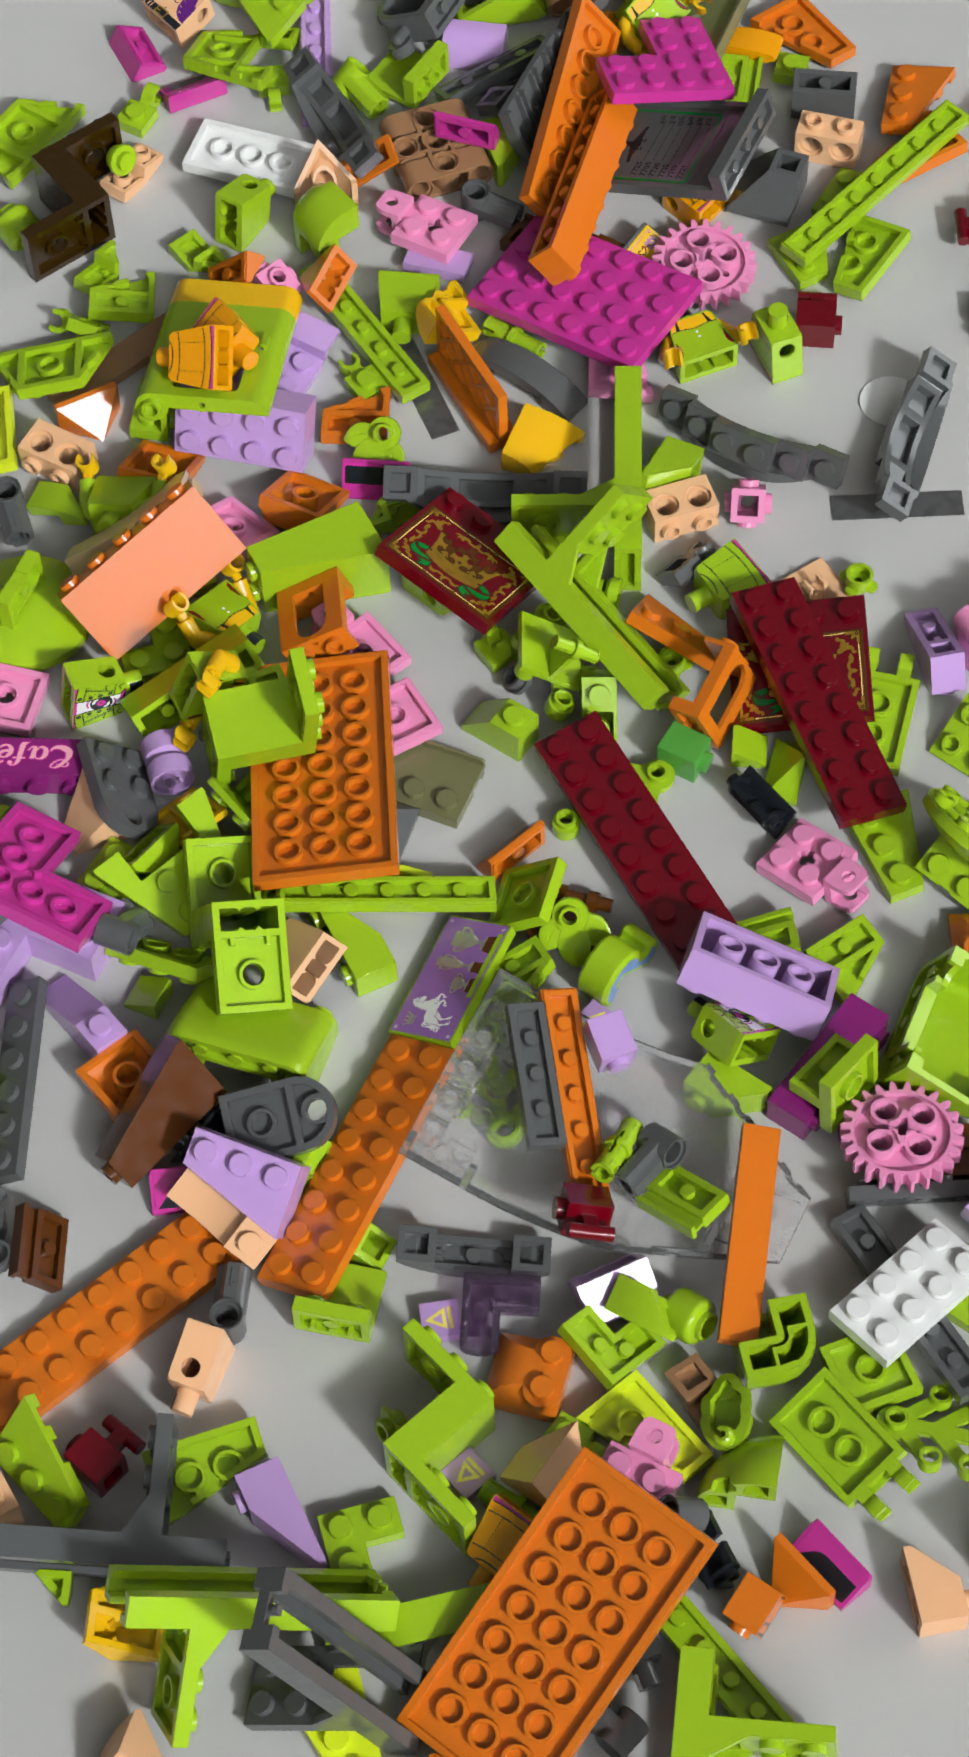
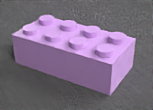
[174,381,316,473]
[676,911,840,1041]

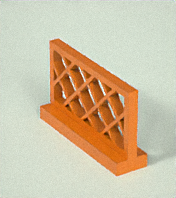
[427,304,514,454]

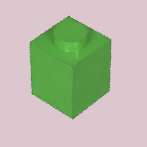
[657,721,714,783]

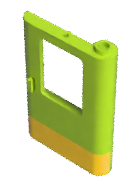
[135,278,303,420]

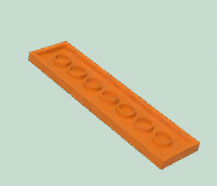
[519,0,621,218]
[257,1033,459,1301]
[0,1212,243,1434]

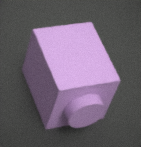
[583,1009,638,1073]

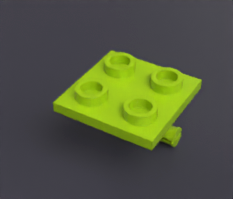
[518,610,600,692]

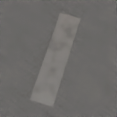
[399,338,460,440]
[830,490,965,521]

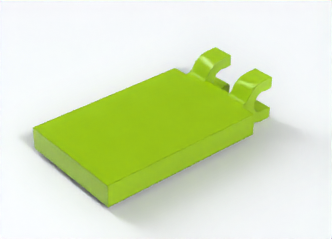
[867,646,920,777]
[768,1366,921,1523]

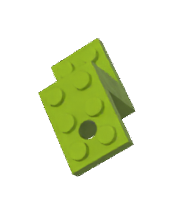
[201,647,325,786]
[182,835,293,1015]
[383,1318,495,1556]

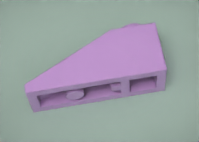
[904,608,966,696]
[45,974,127,1059]
[231,1456,328,1568]

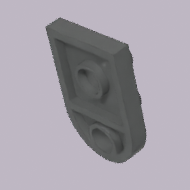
[77,737,158,839]
[218,1076,338,1158]

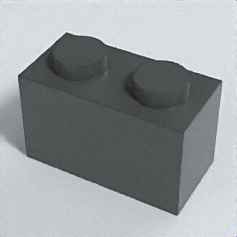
[791,68,858,119]

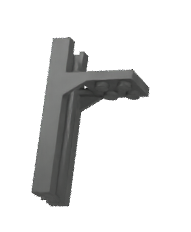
[0,1413,231,1578]
[239,1567,428,1755]

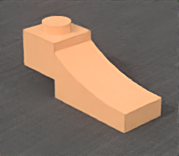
[166,1168,278,1270]

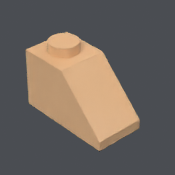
[900,1545,969,1638]

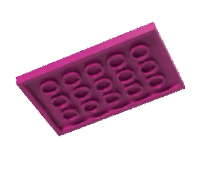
[467,215,703,368]

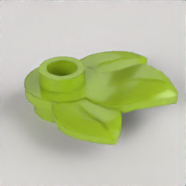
[344,416,405,461]
[539,897,612,968]

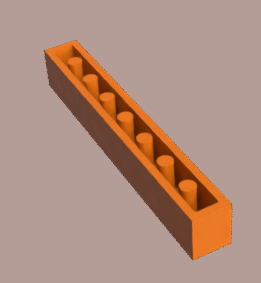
[528,88,638,286]

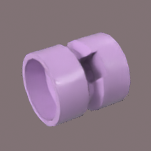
[140,729,195,796]

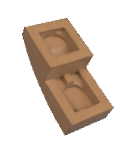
[664,1353,717,1434]

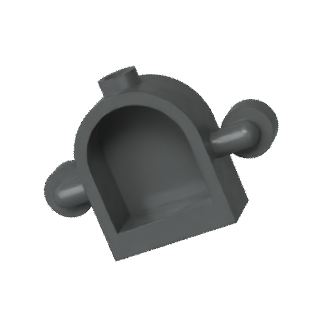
[377,0,465,60]

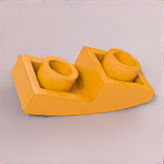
[725,26,784,63]

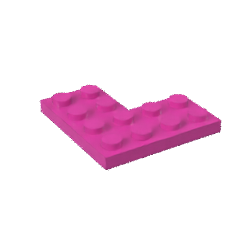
[595,16,735,105]
[0,802,113,953]

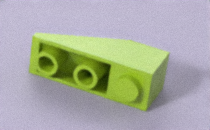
[308,912,398,997]

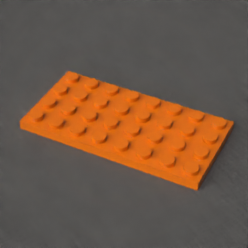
[250,650,400,892]
[396,1446,719,1757]

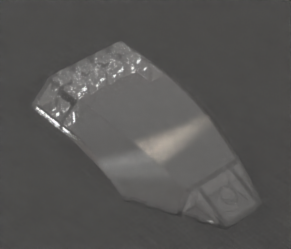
[398,968,811,1264]

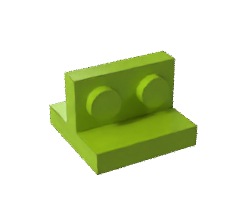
[789,1033,878,1134]

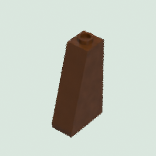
[95,1033,227,1188]

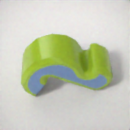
[577,923,658,1006]

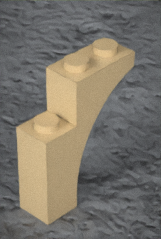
[64,470,203,576]

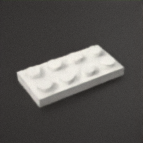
[182,118,315,198]
[828,1218,969,1369]

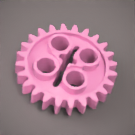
[652,219,757,311]
[839,1081,965,1193]

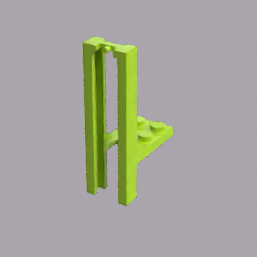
[511,366,642,591]
[494,484,691,711]
[104,1564,400,1748]
[671,1645,839,1757]

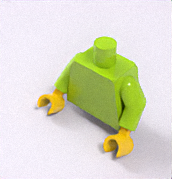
[75,453,177,533]

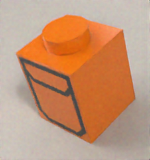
[722,1571,787,1640]

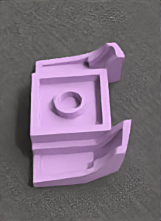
[232,312,340,394]

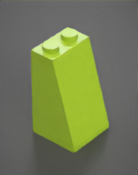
[244,501,391,613]

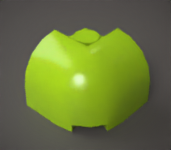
[293,181,359,258]
[732,1292,816,1390]

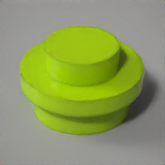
[106,144,136,176]

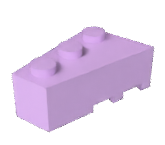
[183,1127,311,1239]

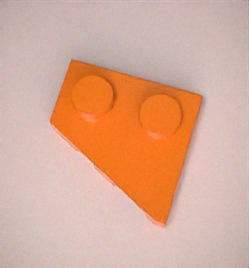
[320,387,391,444]

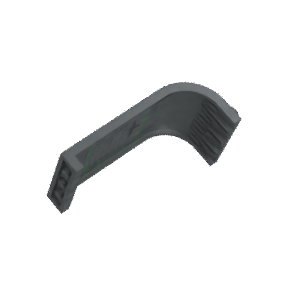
[498,29,777,201]

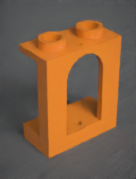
[276,566,359,660]
[668,636,757,750]

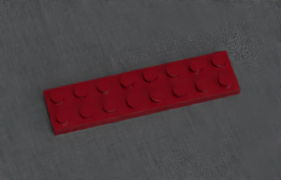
[729,577,907,830]
[534,711,738,971]

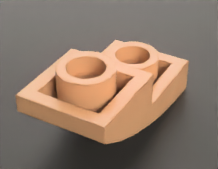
[100,142,164,203]

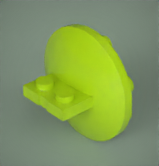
[0,549,90,671]
[915,784,969,910]

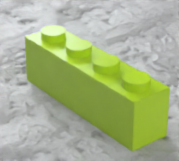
[119,624,264,738]

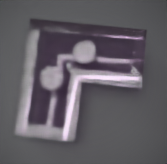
[459,1273,541,1357]

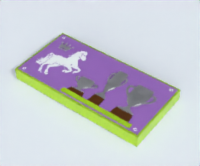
[388,915,516,1049]

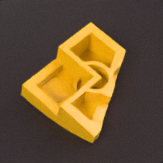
[416,280,482,344]
[501,403,585,474]

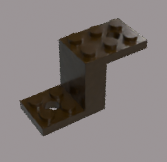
[20,112,122,283]

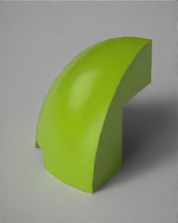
[696,1435,784,1510]

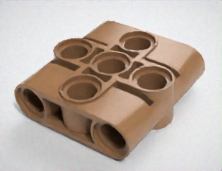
[379,98,495,201]

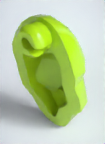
[700,1373,753,1452]

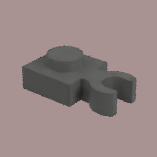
[656,540,716,588]

